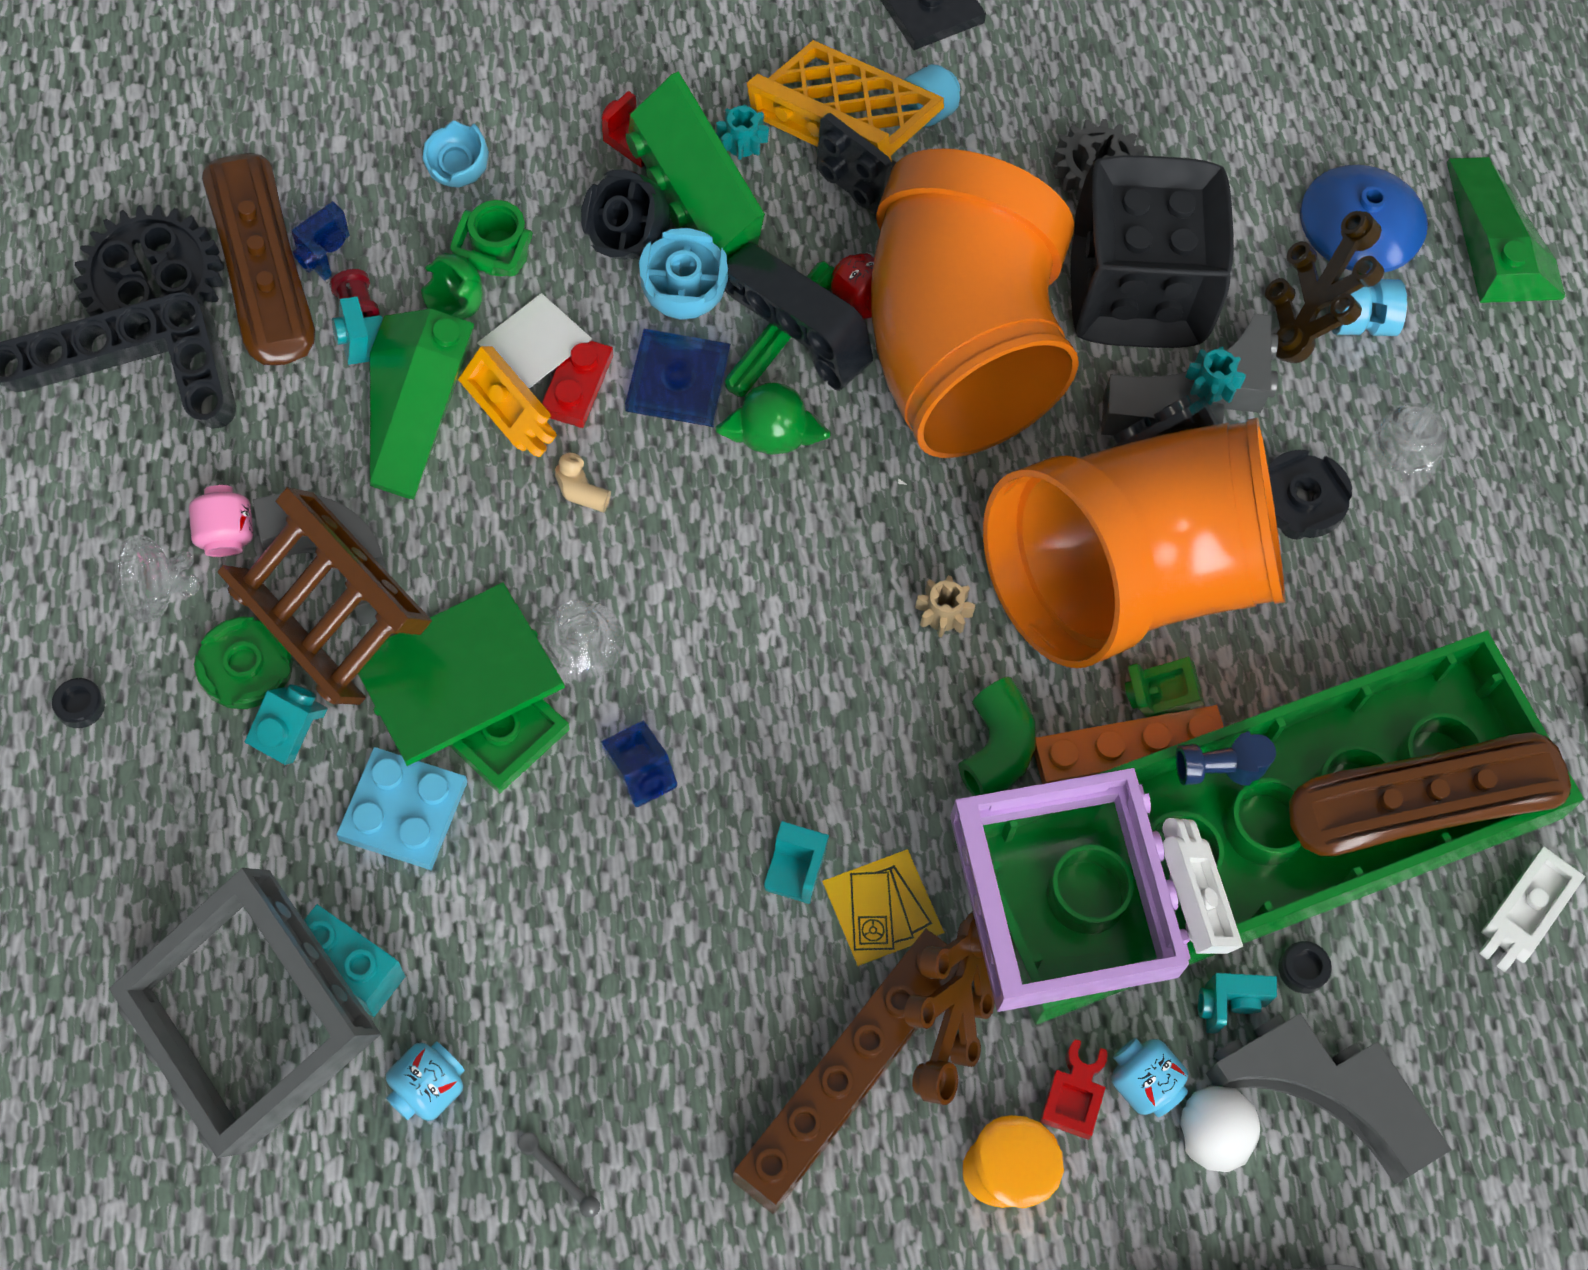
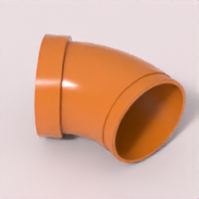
[871,149,1079,458]
[983,418,1285,668]

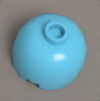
[639,228,728,320]

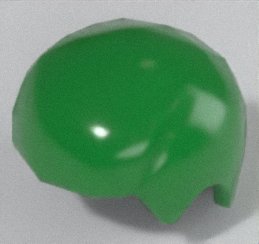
[421,252,483,320]

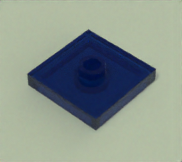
[625,328,731,427]

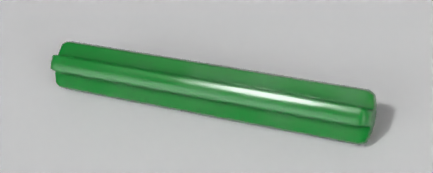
[725,261,835,397]

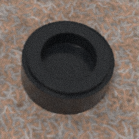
[52,678,105,728]
[1278,941,1332,994]

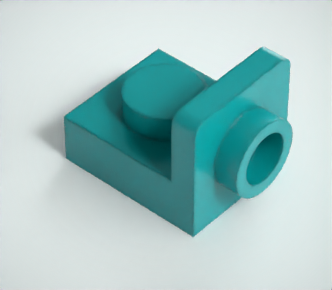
[1198,973,1277,1034]

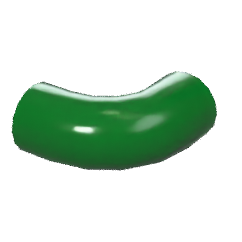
[958,677,1036,796]

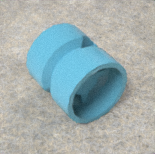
[1329,278,1407,336]

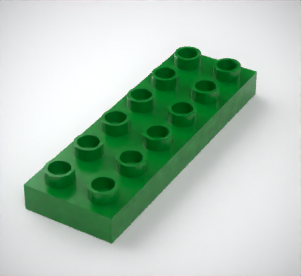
[954,630,1585,1025]

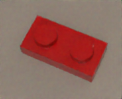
[542,341,614,428]

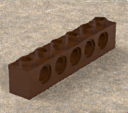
[733,928,960,1215]

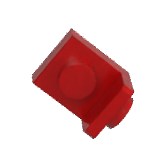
[602,91,645,168]

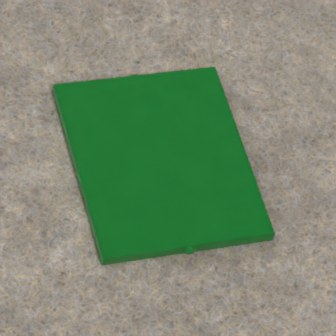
[358,582,565,766]

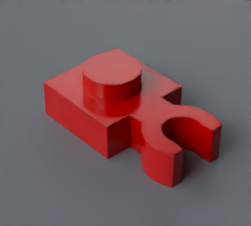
[1039,1039,1107,1140]

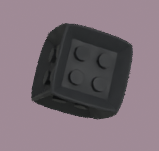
[1070,155,1234,348]

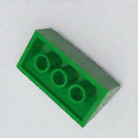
[626,71,765,260]

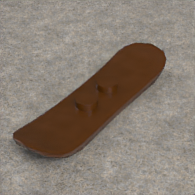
[202,153,315,365]
[1289,733,1571,856]

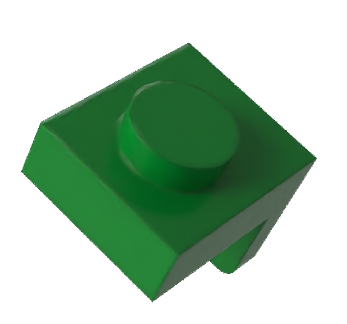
[1125,656,1205,717]

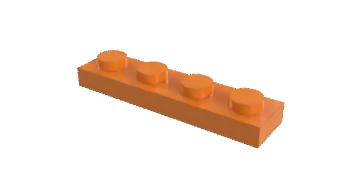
[1034,705,1224,784]

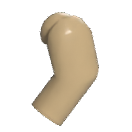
[555,453,611,513]

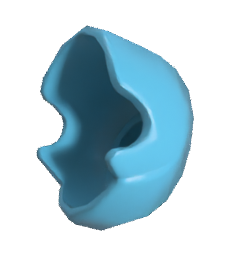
[422,120,489,188]

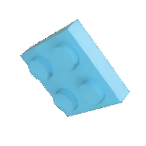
[336,747,467,870]

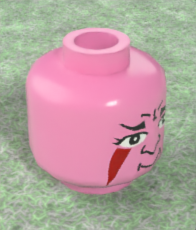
[189,485,253,557]

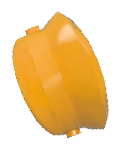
[962,1115,1064,1209]

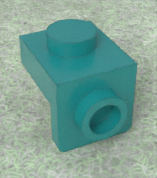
[332,296,383,365]
[244,684,328,765]

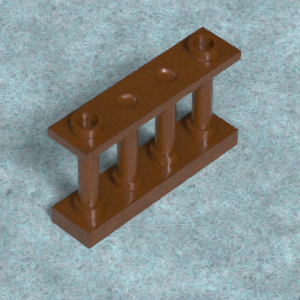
[217,487,432,705]

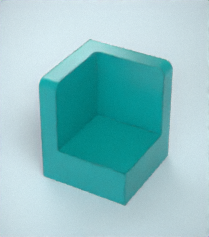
[764,821,829,904]

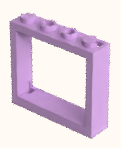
[950,768,1191,1012]

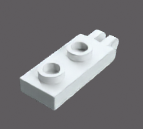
[1162,818,1243,954]
[1479,846,1586,972]

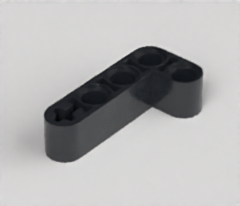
[725,242,873,391]

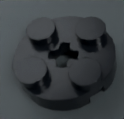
[1268,449,1352,540]

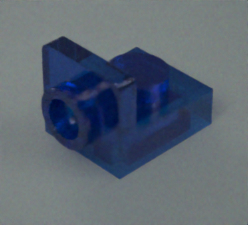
[291,201,350,281]
[601,720,678,807]

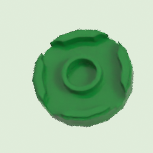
[194,616,294,709]

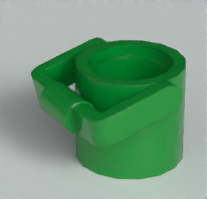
[450,200,533,277]

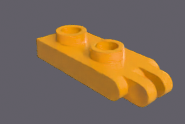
[458,346,557,457]

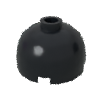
[581,169,670,260]

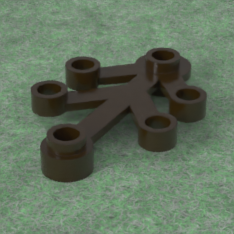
[1265,211,1384,363]

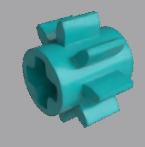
[716,104,769,160]
[1185,346,1246,405]

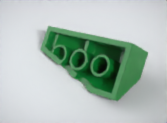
[1447,157,1565,303]
[369,308,475,500]

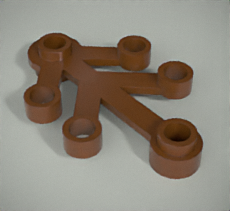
[904,911,995,1105]

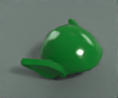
[715,382,831,455]

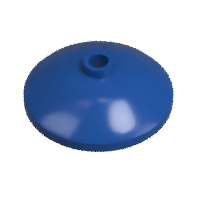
[1300,165,1428,274]

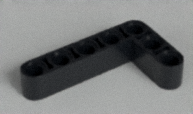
[0,292,236,429]

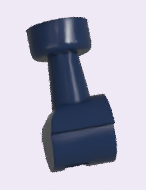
[1175,731,1276,786]

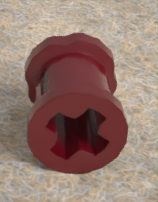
[329,269,380,318]

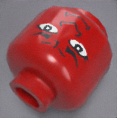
[831,253,875,319]

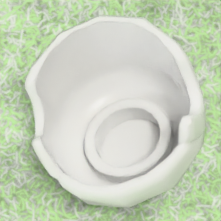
[1180,1085,1260,1172]

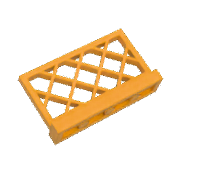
[747,40,944,162]

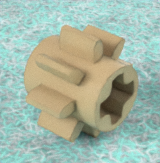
[915,575,975,637]

